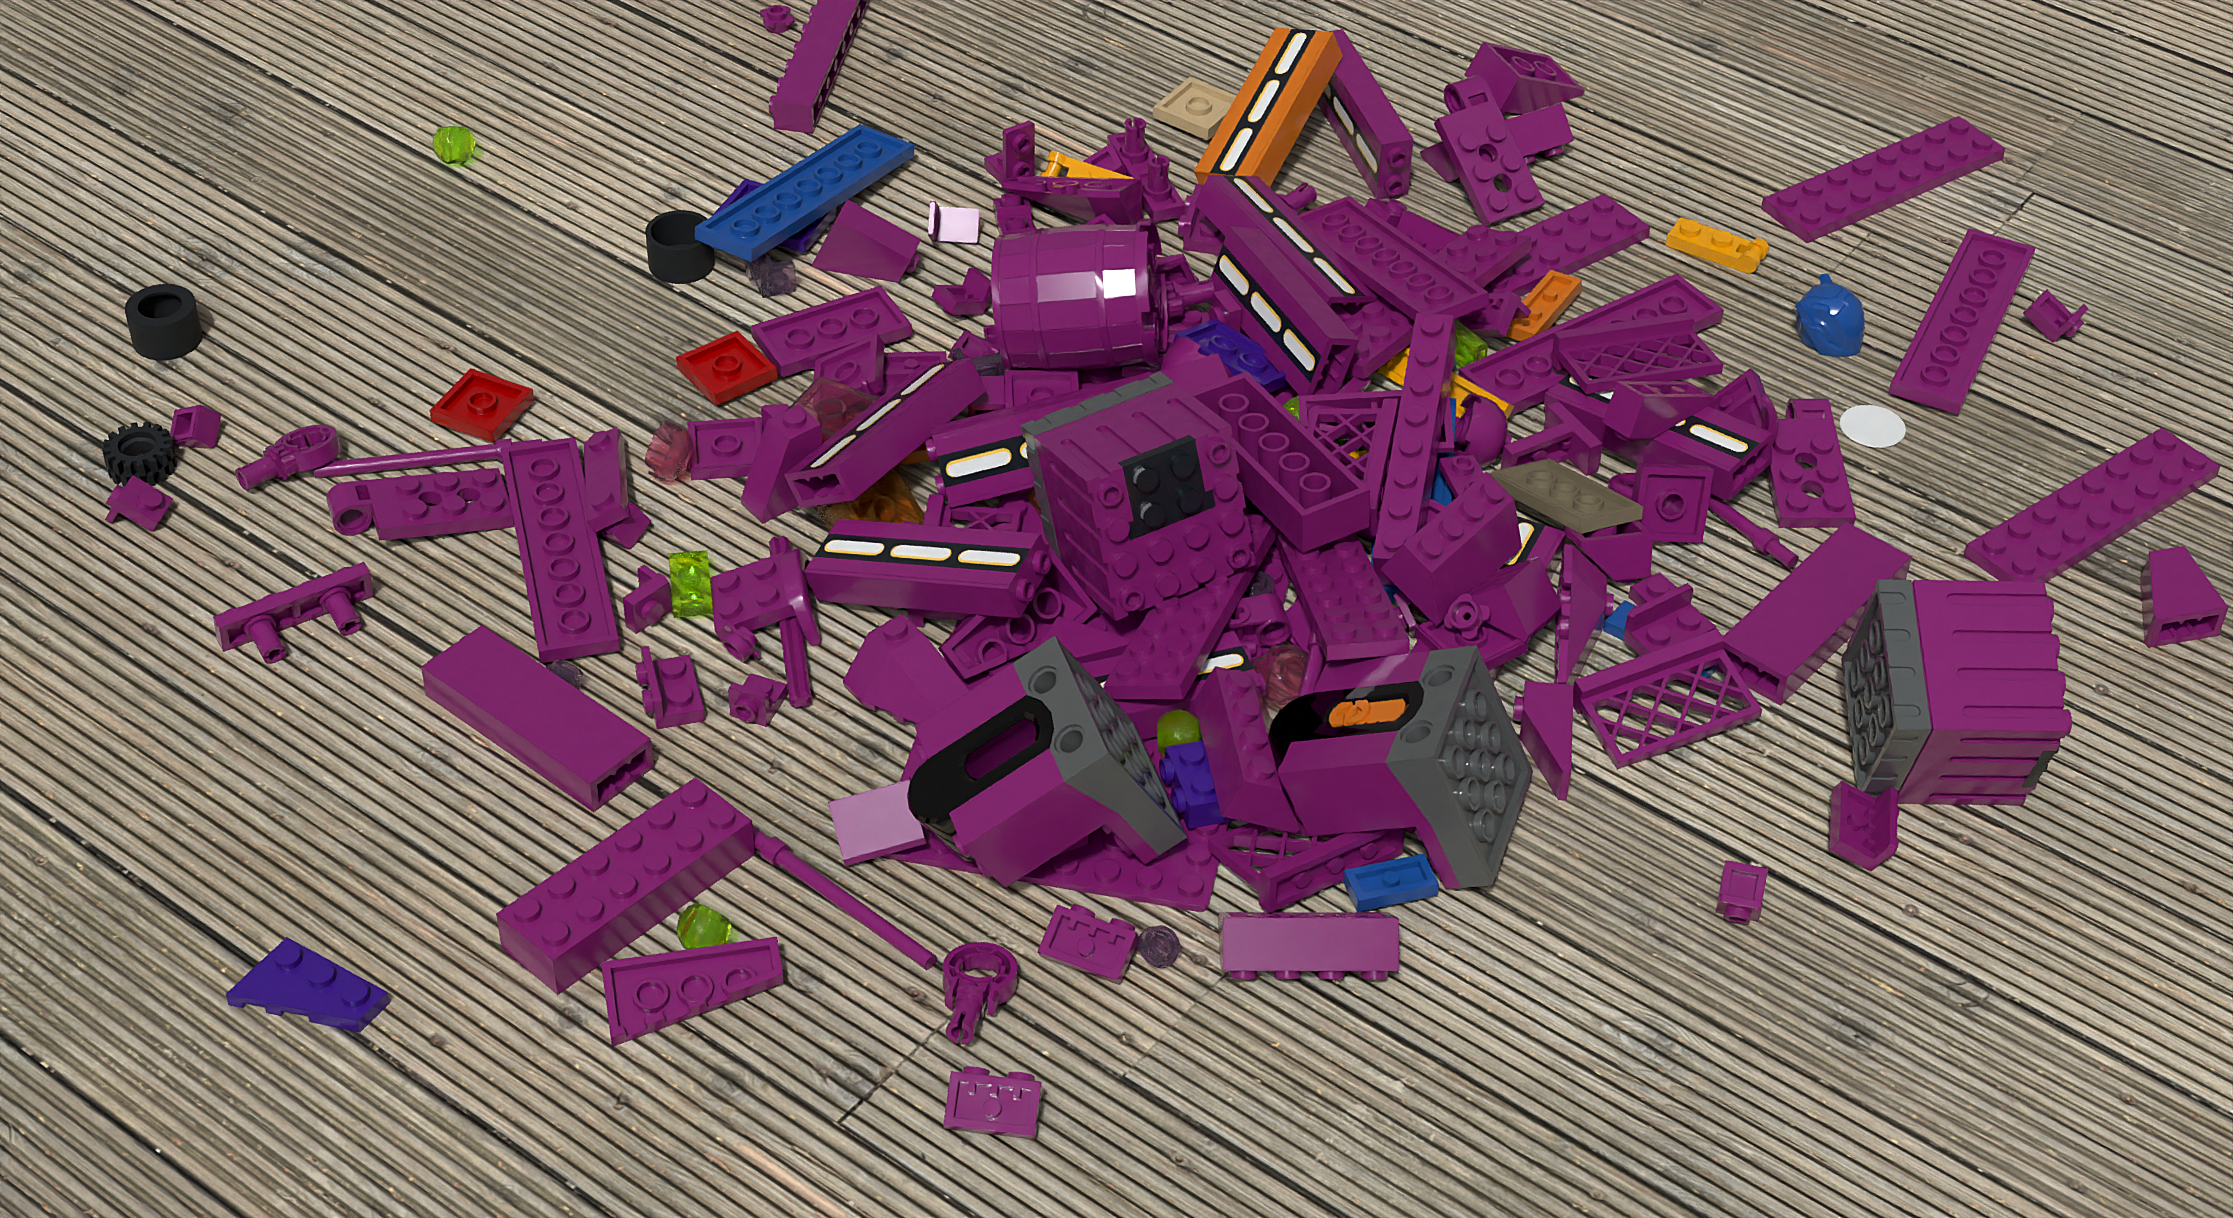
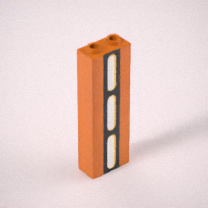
[1193,28,1343,188]

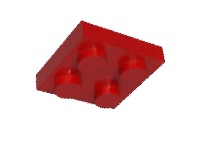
[676,331,778,406]
[429,368,534,443]

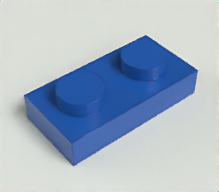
[1343,853,1439,912]

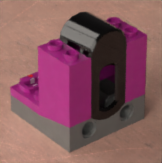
[907,636,1187,888]

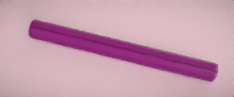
[769,536,811,708]

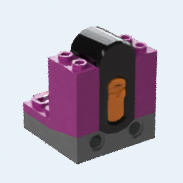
[1268,645,1533,889]

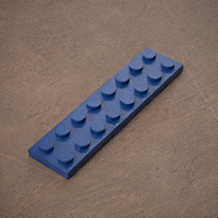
[695,124,915,262]

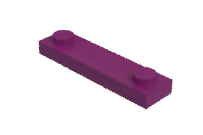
[584,426,629,533]

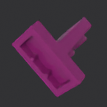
[1500,401,1603,476]

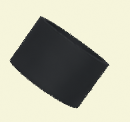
[645,210,715,284]
[125,284,203,361]

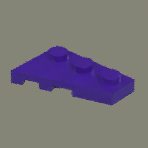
[226,937,390,1033]

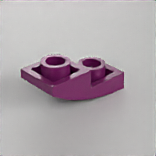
[993,193,1036,235]

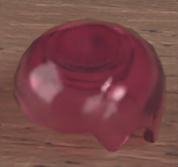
[645,421,694,482]
[1252,644,1309,705]

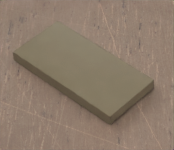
[1489,458,1643,534]

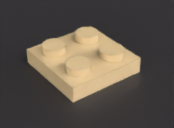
[1153,77,1236,140]

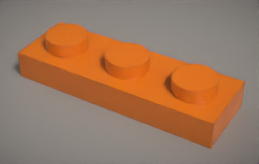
[1505,270,1582,342]

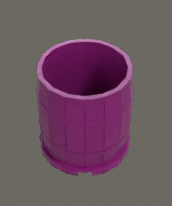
[991,218,1168,371]

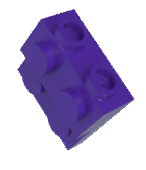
[1159,740,1236,829]

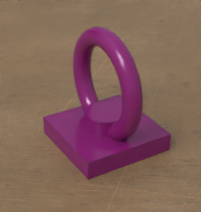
[1607,463,1714,543]

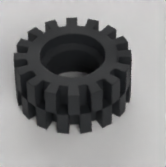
[102,422,177,487]

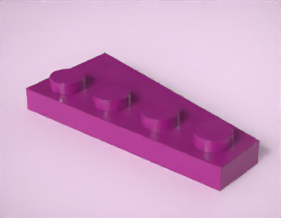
[601,937,784,1047]

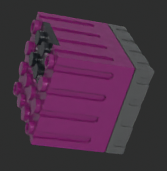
[1020,372,1256,621]
[1841,579,2072,806]

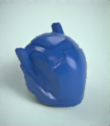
[1795,273,1865,357]

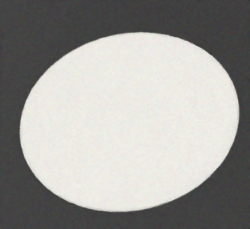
[1840,405,1906,448]

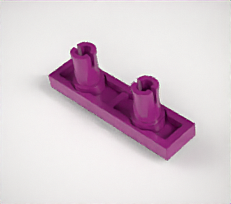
[1107,117,1185,222]
[213,562,373,664]

